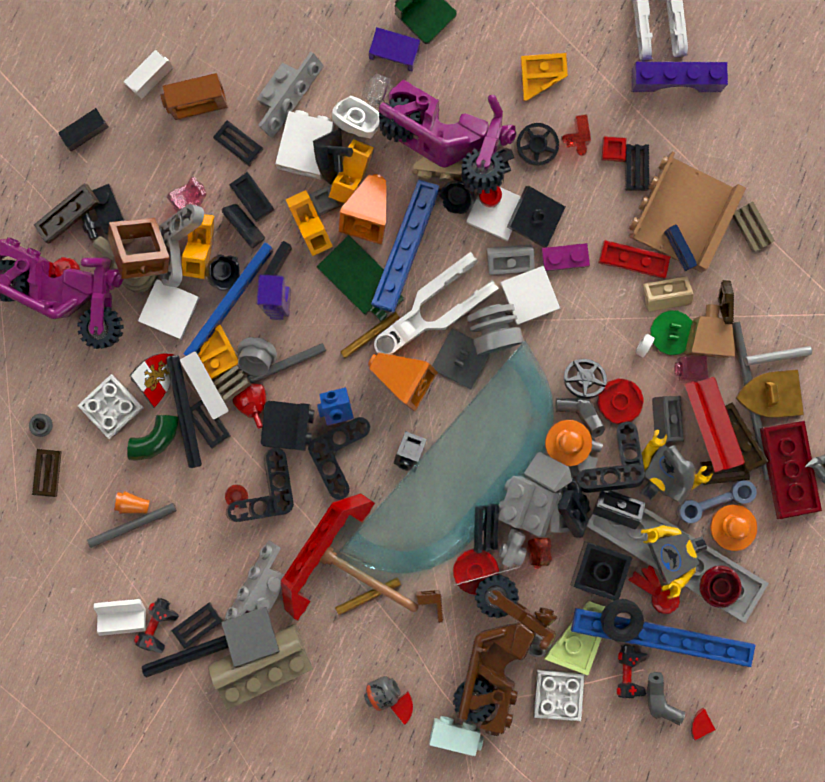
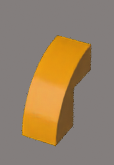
[329,139,374,203]
[285,190,333,256]
[182,214,214,279]

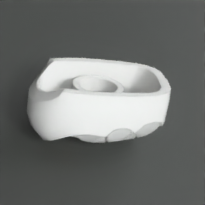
[332,96,379,139]

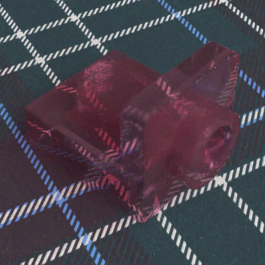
[674,356,708,381]

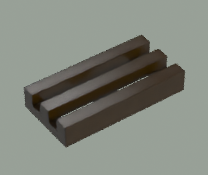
[32,449,62,497]
[700,461,750,485]

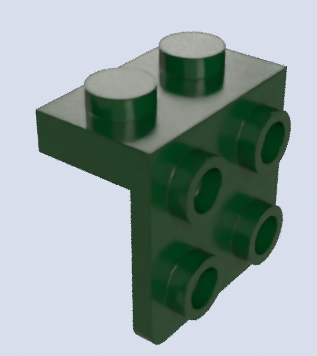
[395,0,457,44]

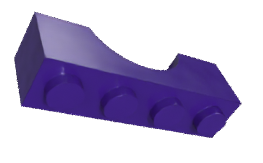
[631,62,728,92]
[257,275,291,320]

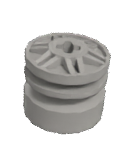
[467,304,524,355]

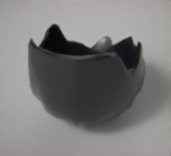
[439,180,475,214]
[205,254,240,290]

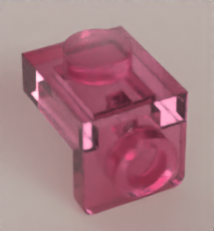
[167,177,206,212]

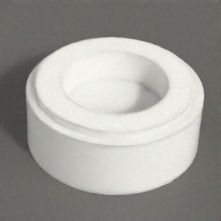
[635,334,654,357]

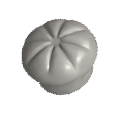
[237,337,277,376]

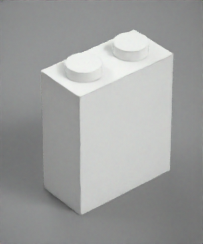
[275,110,334,180]

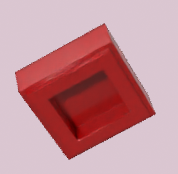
[601,136,627,162]

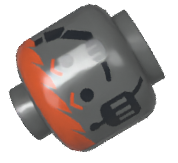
[364,676,400,711]

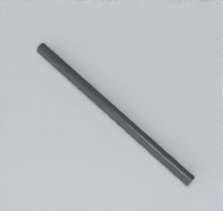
[732,322,769,480]

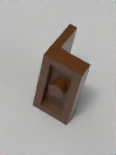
[416,590,443,623]

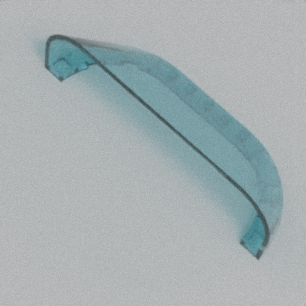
[339,340,554,573]

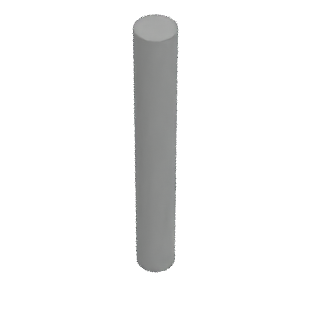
[744,346,812,366]

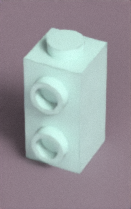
[429,716,484,756]

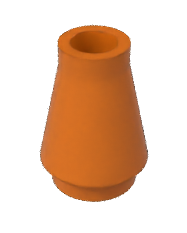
[114,491,150,514]

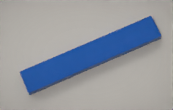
[371,179,440,313]
[183,242,273,356]

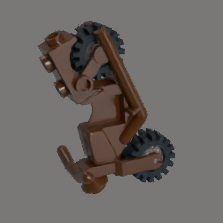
[453,575,558,736]

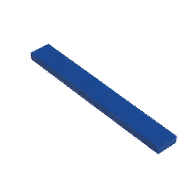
[571,608,756,667]

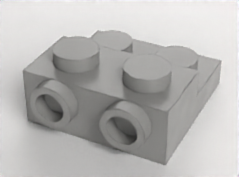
[499,476,560,537]

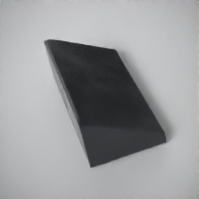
[58,108,109,152]
[221,204,265,248]
[593,490,646,529]

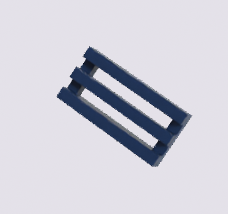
[664,224,697,272]

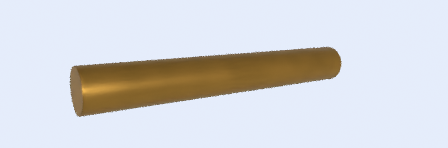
[340,312,400,359]
[335,577,401,615]

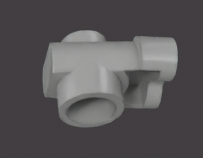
[499,527,526,567]

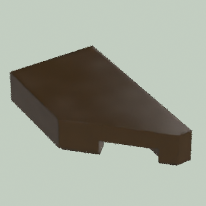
[718,280,734,324]

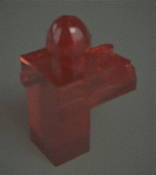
[561,114,591,156]
[527,538,552,569]

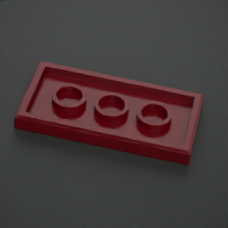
[759,420,822,519]

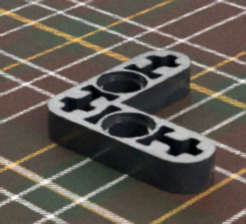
[308,417,371,500]
[577,422,645,493]
[226,448,294,522]

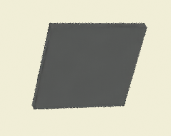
[432,328,490,389]
[222,607,280,668]

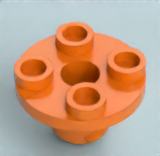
[545,420,592,466]
[710,504,757,551]

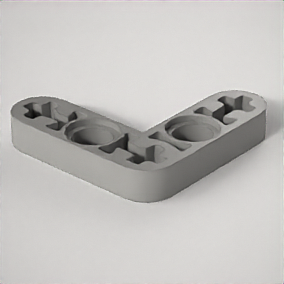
[159,204,204,287]

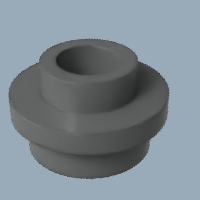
[29,414,53,437]

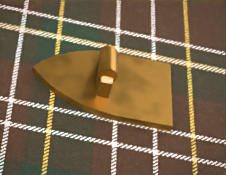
[736,370,804,418]

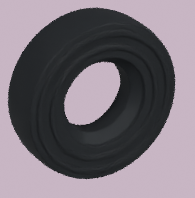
[601,599,644,642]

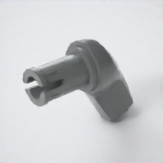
[555,397,605,438]
[663,445,695,504]
[647,672,685,726]

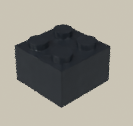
[570,541,633,601]

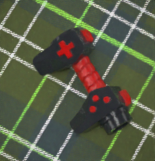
[134,597,179,653]
[617,645,648,699]

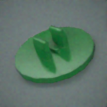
[650,310,693,355]

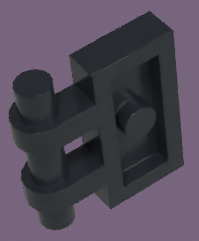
[81,184,125,241]
[558,478,591,538]

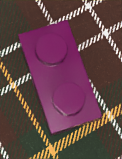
[541,243,590,272]

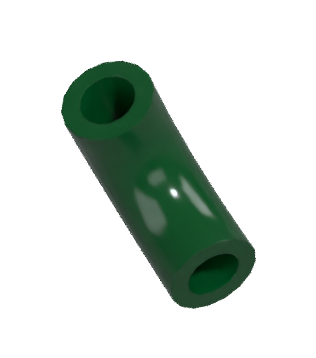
[127,415,179,461]

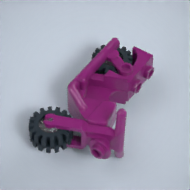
[379,79,517,194]
[0,237,124,349]

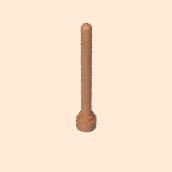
[320,547,418,612]

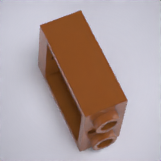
[160,73,228,120]
[108,218,169,279]

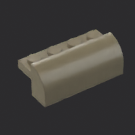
[209,624,313,710]

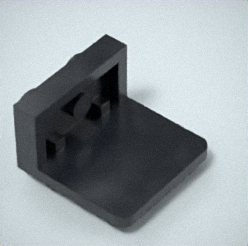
[261,401,315,451]

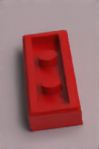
[598,240,671,279]

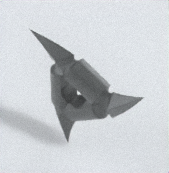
[805,455,825,484]

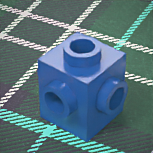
[317,387,354,426]

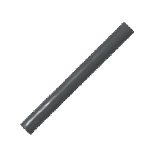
[239,343,326,383]
[87,503,177,548]

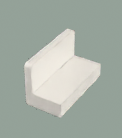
[124,50,173,100]
[94,599,146,636]

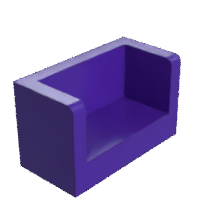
[369,27,420,72]

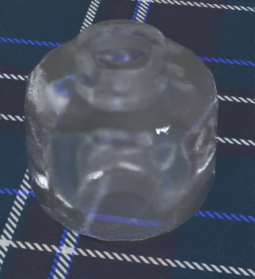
[362,73,395,109]

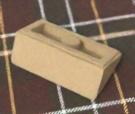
[643,276,694,311]

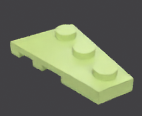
[544,601,605,675]

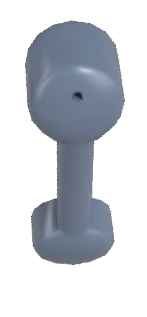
[677,481,757,523]

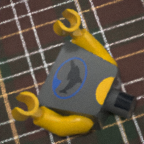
[640,430,713,501]
[641,525,707,599]

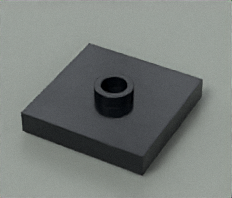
[507,186,565,248]

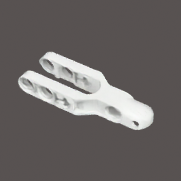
[633,0,688,61]
[374,252,499,355]

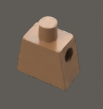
[685,304,735,358]

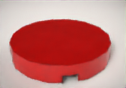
[597,378,644,424]
[453,548,499,595]

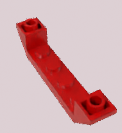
[281,493,375,621]

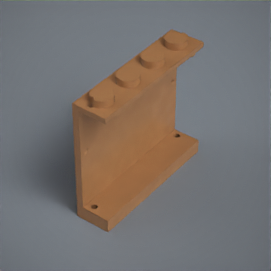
[629,151,746,273]

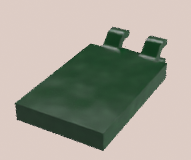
[316,235,404,321]

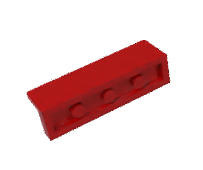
[685,377,745,472]

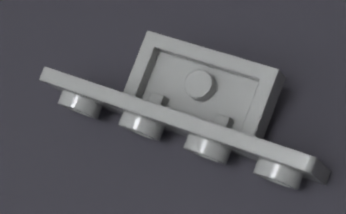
[257,52,324,138]
[224,540,284,621]

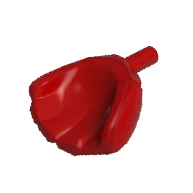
[232,383,266,429]

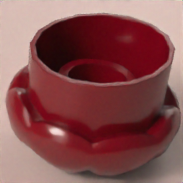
[699,566,742,608]

